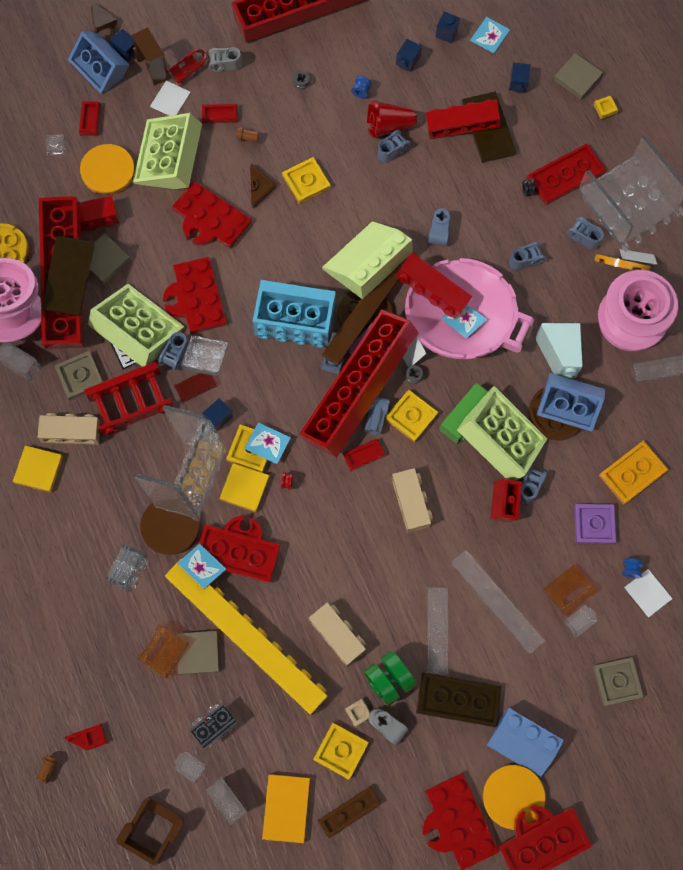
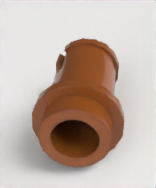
[236,127,259,143]
[36,755,58,784]

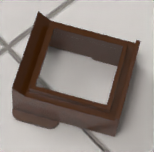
[132,27,171,86]
[116,797,184,866]

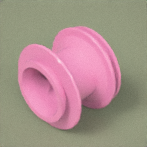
[0,258,41,342]
[598,270,678,352]

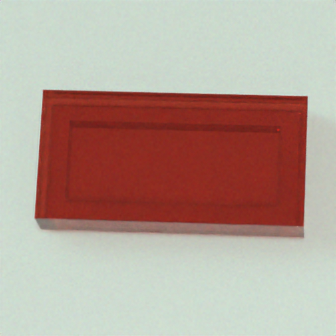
[174,369,217,403]

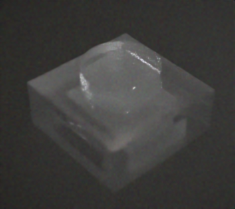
[46,134,65,155]

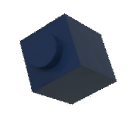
[436,11,460,43]
[110,29,135,62]
[396,39,422,72]
[509,62,531,93]
[202,398,233,431]

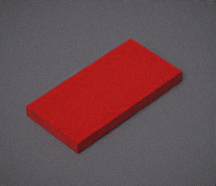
[526,143,607,206]

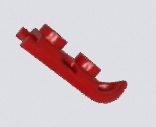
[166,49,207,85]

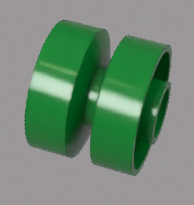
[363,650,417,706]

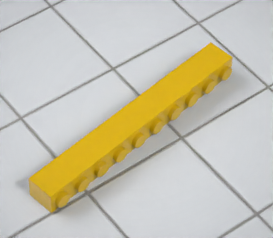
[165,559,327,715]

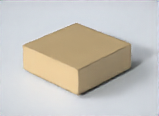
[345,698,370,727]

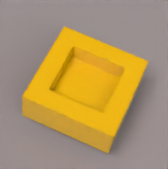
[593,95,618,119]

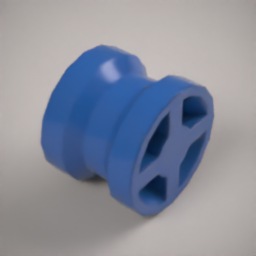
[351,76,372,99]
[622,558,643,579]

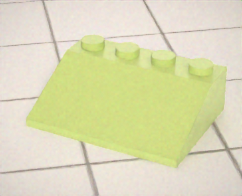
[133,113,202,189]
[322,221,413,299]
[88,284,184,367]
[457,386,547,481]

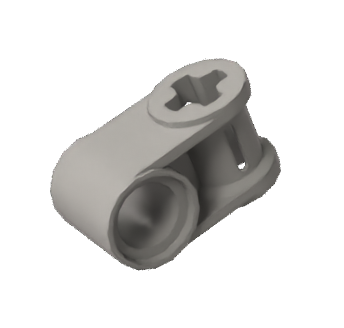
[208,47,243,72]
[368,708,409,746]

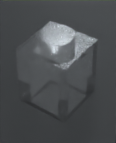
[563,605,598,637]
[174,751,208,783]

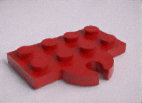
[172,181,252,248]
[163,257,227,334]
[199,515,281,584]
[422,773,499,870]
[498,805,592,870]

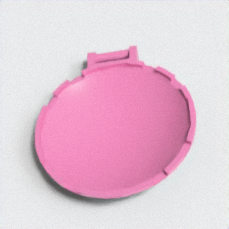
[405,258,534,359]

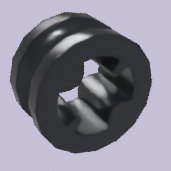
[522,179,535,196]

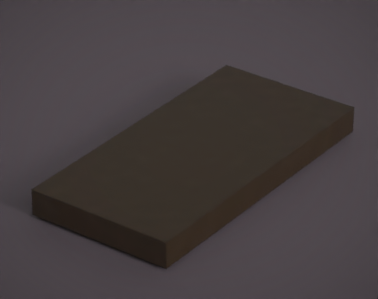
[462,91,516,163]
[41,236,95,317]
[416,672,501,728]

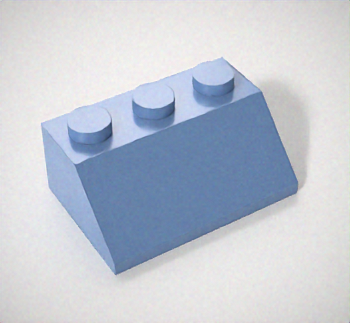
[68,31,129,94]
[537,373,605,431]
[487,708,564,778]

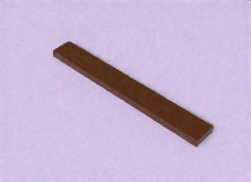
[322,251,416,366]

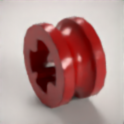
[281,472,293,490]

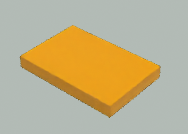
[599,440,669,505]
[262,775,310,843]

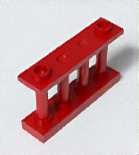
[84,362,174,435]

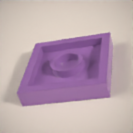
[574,504,616,544]

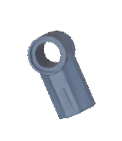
[365,396,390,435]

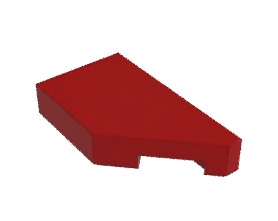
[64,724,108,751]

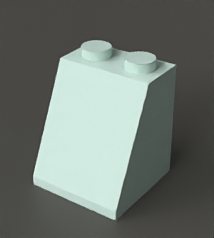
[536,323,582,379]

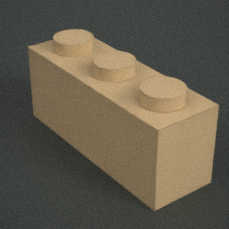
[37,413,101,445]
[391,468,433,533]
[309,603,366,667]

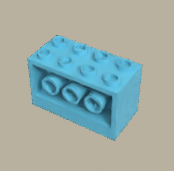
[253,280,335,348]

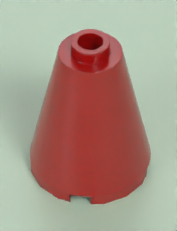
[367,101,418,138]

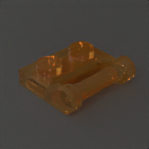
[543,565,597,617]
[137,624,189,678]

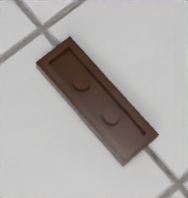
[318,786,381,838]

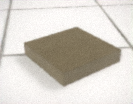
[553,53,603,99]
[90,234,131,284]
[54,351,103,400]
[177,631,219,675]
[592,657,644,706]

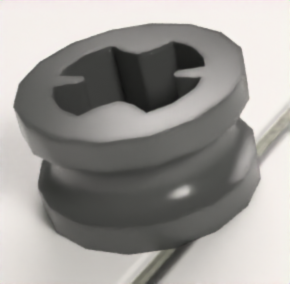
[294,71,309,89]
[406,365,423,384]

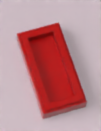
[79,101,101,136]
[202,104,238,123]
[342,438,385,472]

